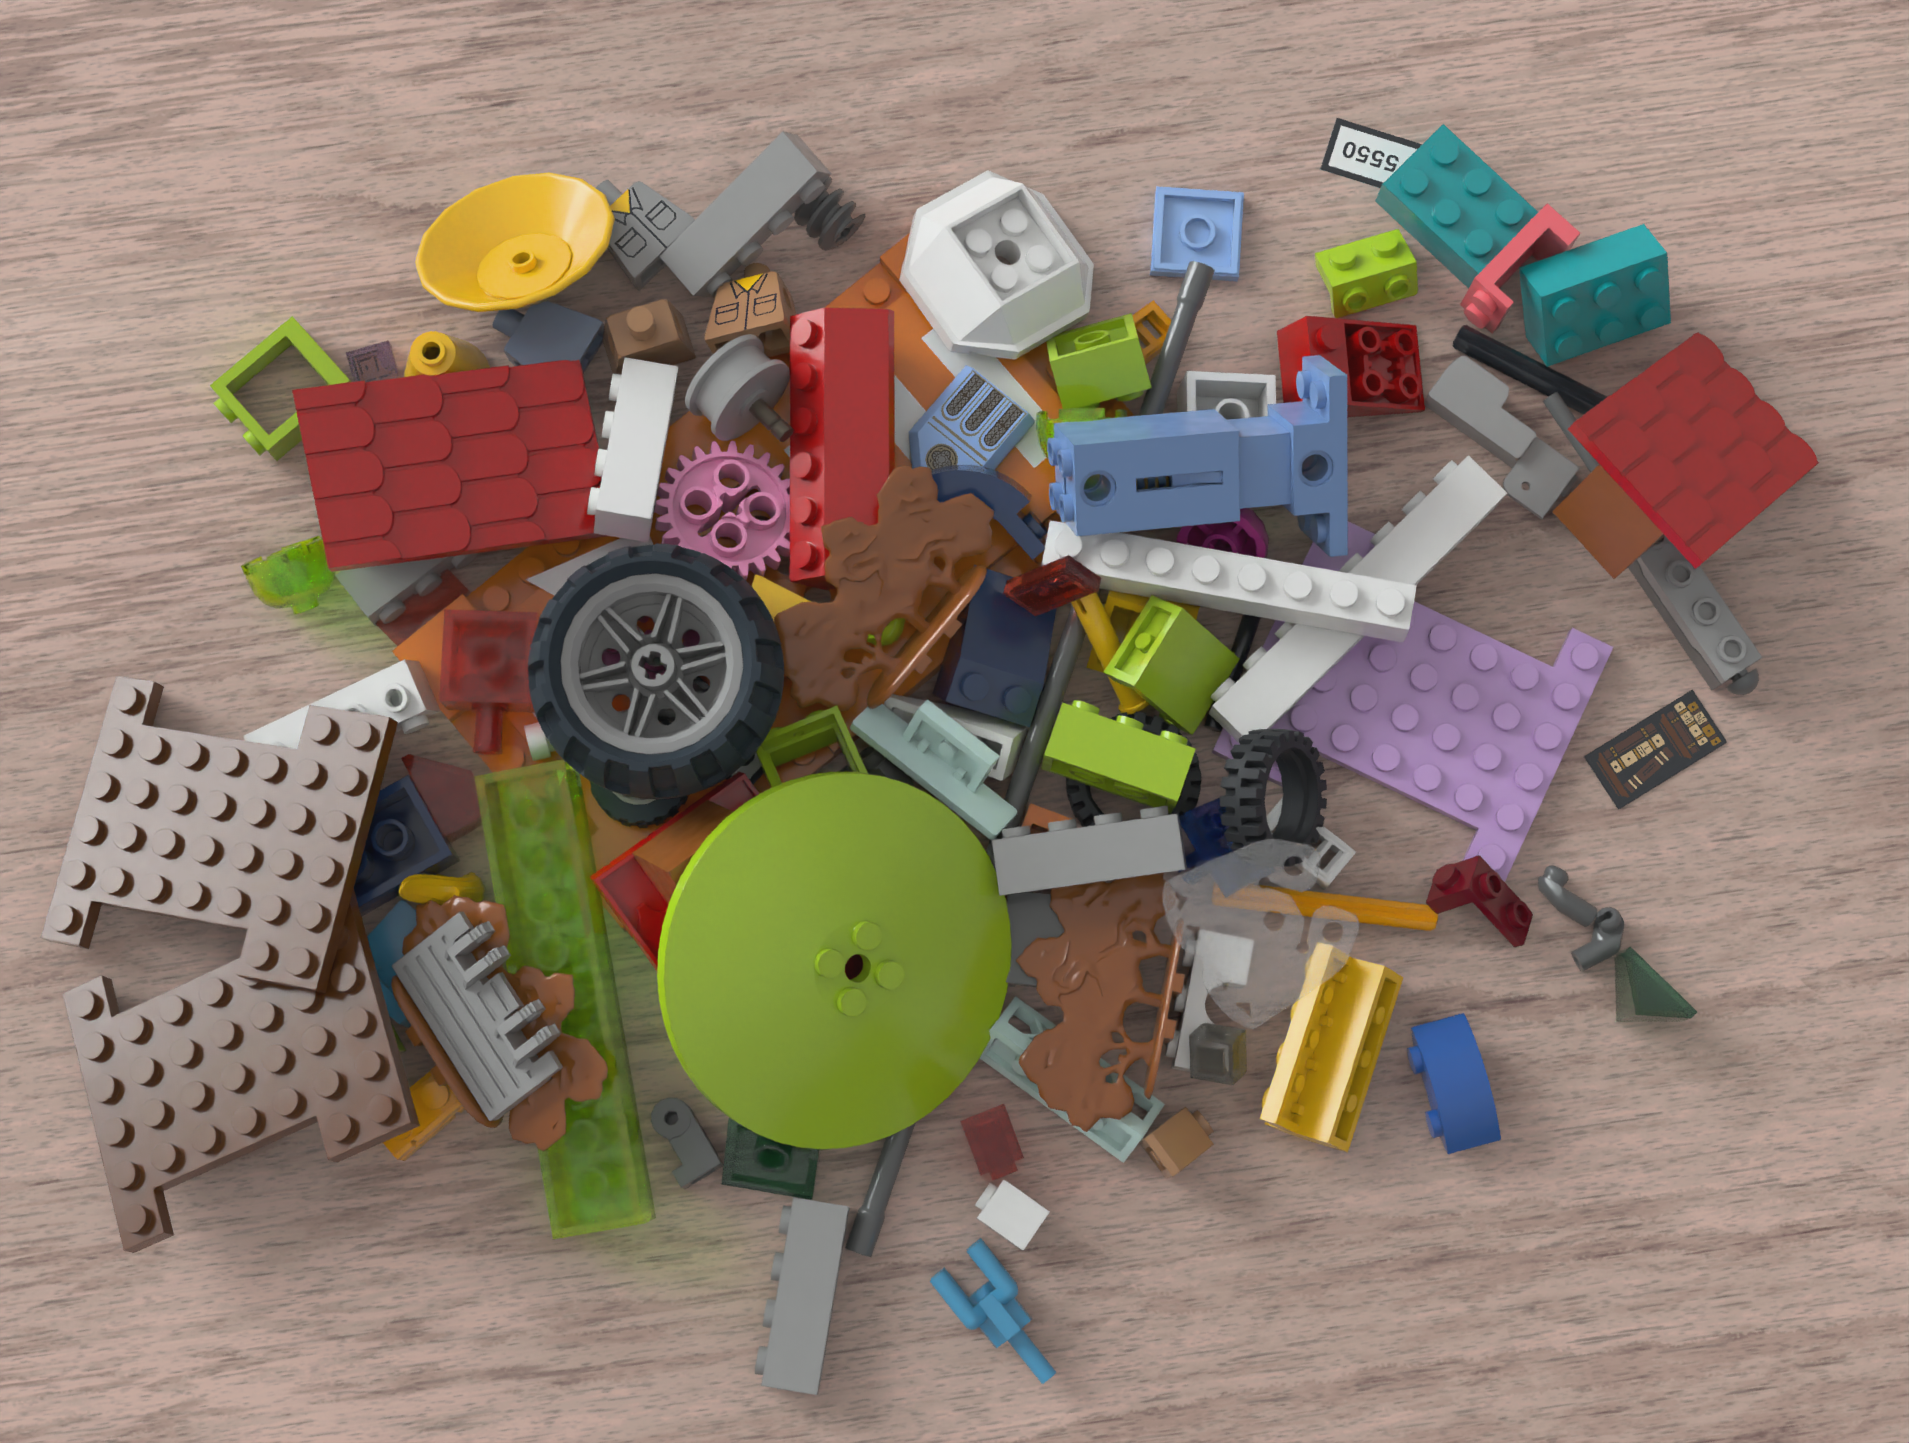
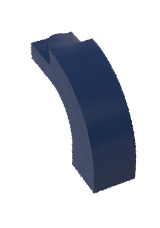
[931,465,1048,560]

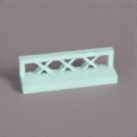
[980,996,1165,1163]

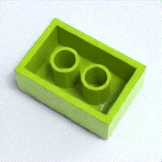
[1041,700,1196,814]

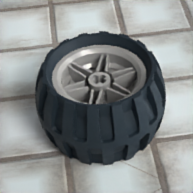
[528,543,784,799]

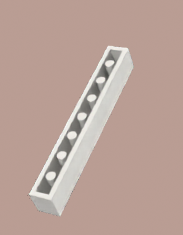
[1209,455,1507,744]
[1042,520,1417,642]

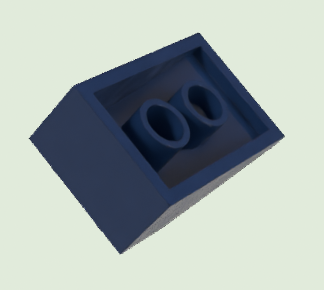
[932,565,1059,727]

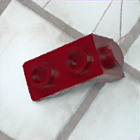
[1426,855,1533,948]

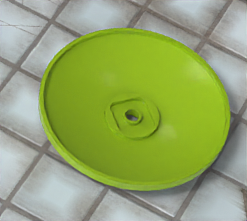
[657,772,1012,1149]

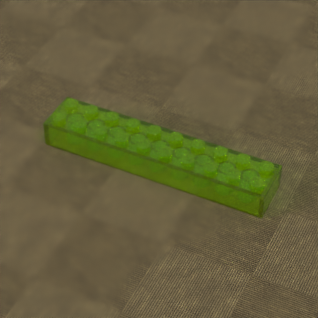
[474,759,656,1239]

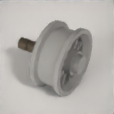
[685,334,794,442]

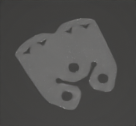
[1163,839,1359,1030]

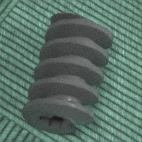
[794,176,866,251]

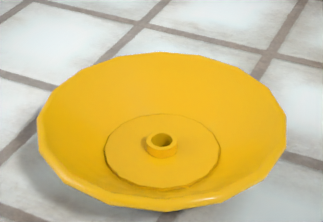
[415,172,615,312]

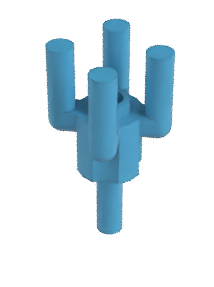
[930,1238,1057,1384]

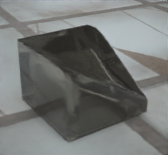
[1189,1023,1247,1085]

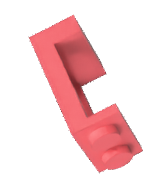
[1460,203,1580,334]

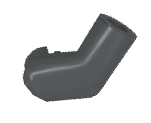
[1571,907,1624,972]

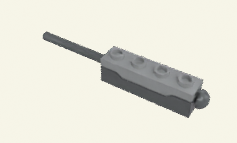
[1543,392,1762,695]

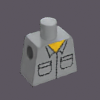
[596,180,695,291]

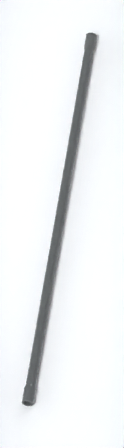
[845,261,1215,1257]

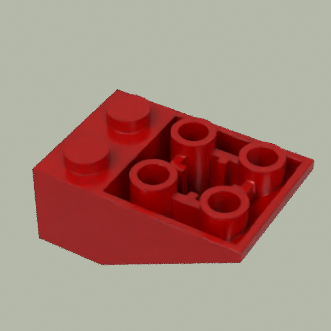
[1277,316,1425,418]

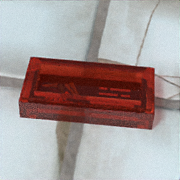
[1003,555,1101,616]
[375,568,470,646]

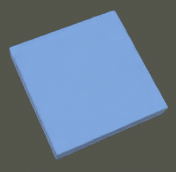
[1150,186,1244,282]

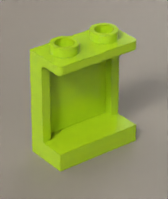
[1104,595,1239,735]

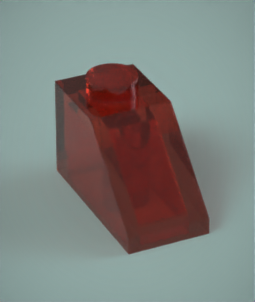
[401,754,500,843]
[959,1104,1024,1181]

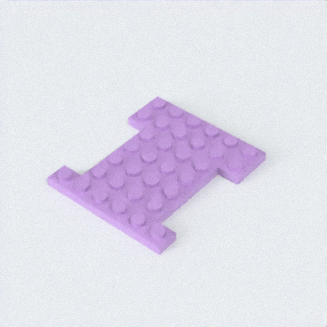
[1212,522,1613,882]

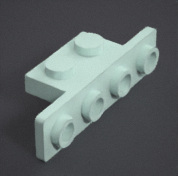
[850,699,1017,840]

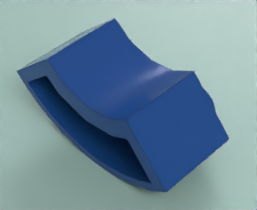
[1407,1013,1501,1154]

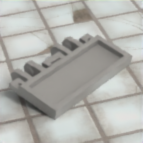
[392,912,563,1121]

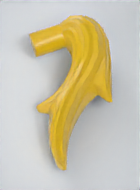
[399,872,485,905]

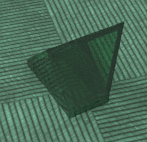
[1614,947,1697,1022]

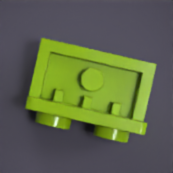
[1315,229,1418,318]

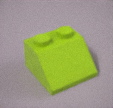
[1046,313,1152,413]

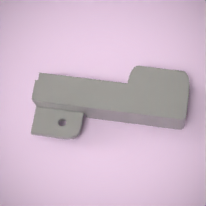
[1424,356,1580,520]

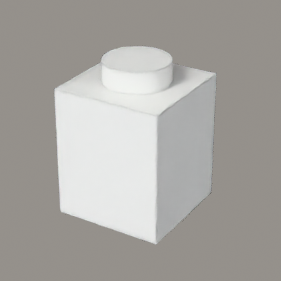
[975,1180,1050,1251]

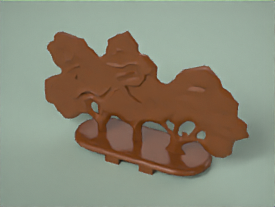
[774,465,994,712]
[1016,873,1185,1132]
[391,895,608,1151]

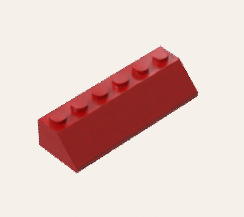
[790,307,895,590]

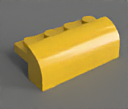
[1260,942,1404,1152]

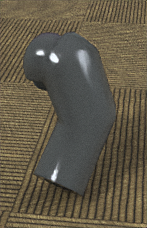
[1538,865,1597,927]

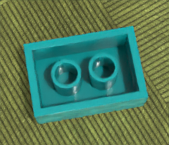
[1375,124,1538,289]
[1519,224,1671,367]

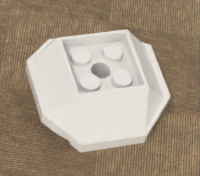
[899,170,1094,360]

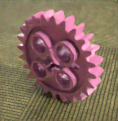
[654,441,790,580]

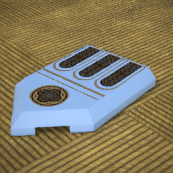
[909,365,1035,470]

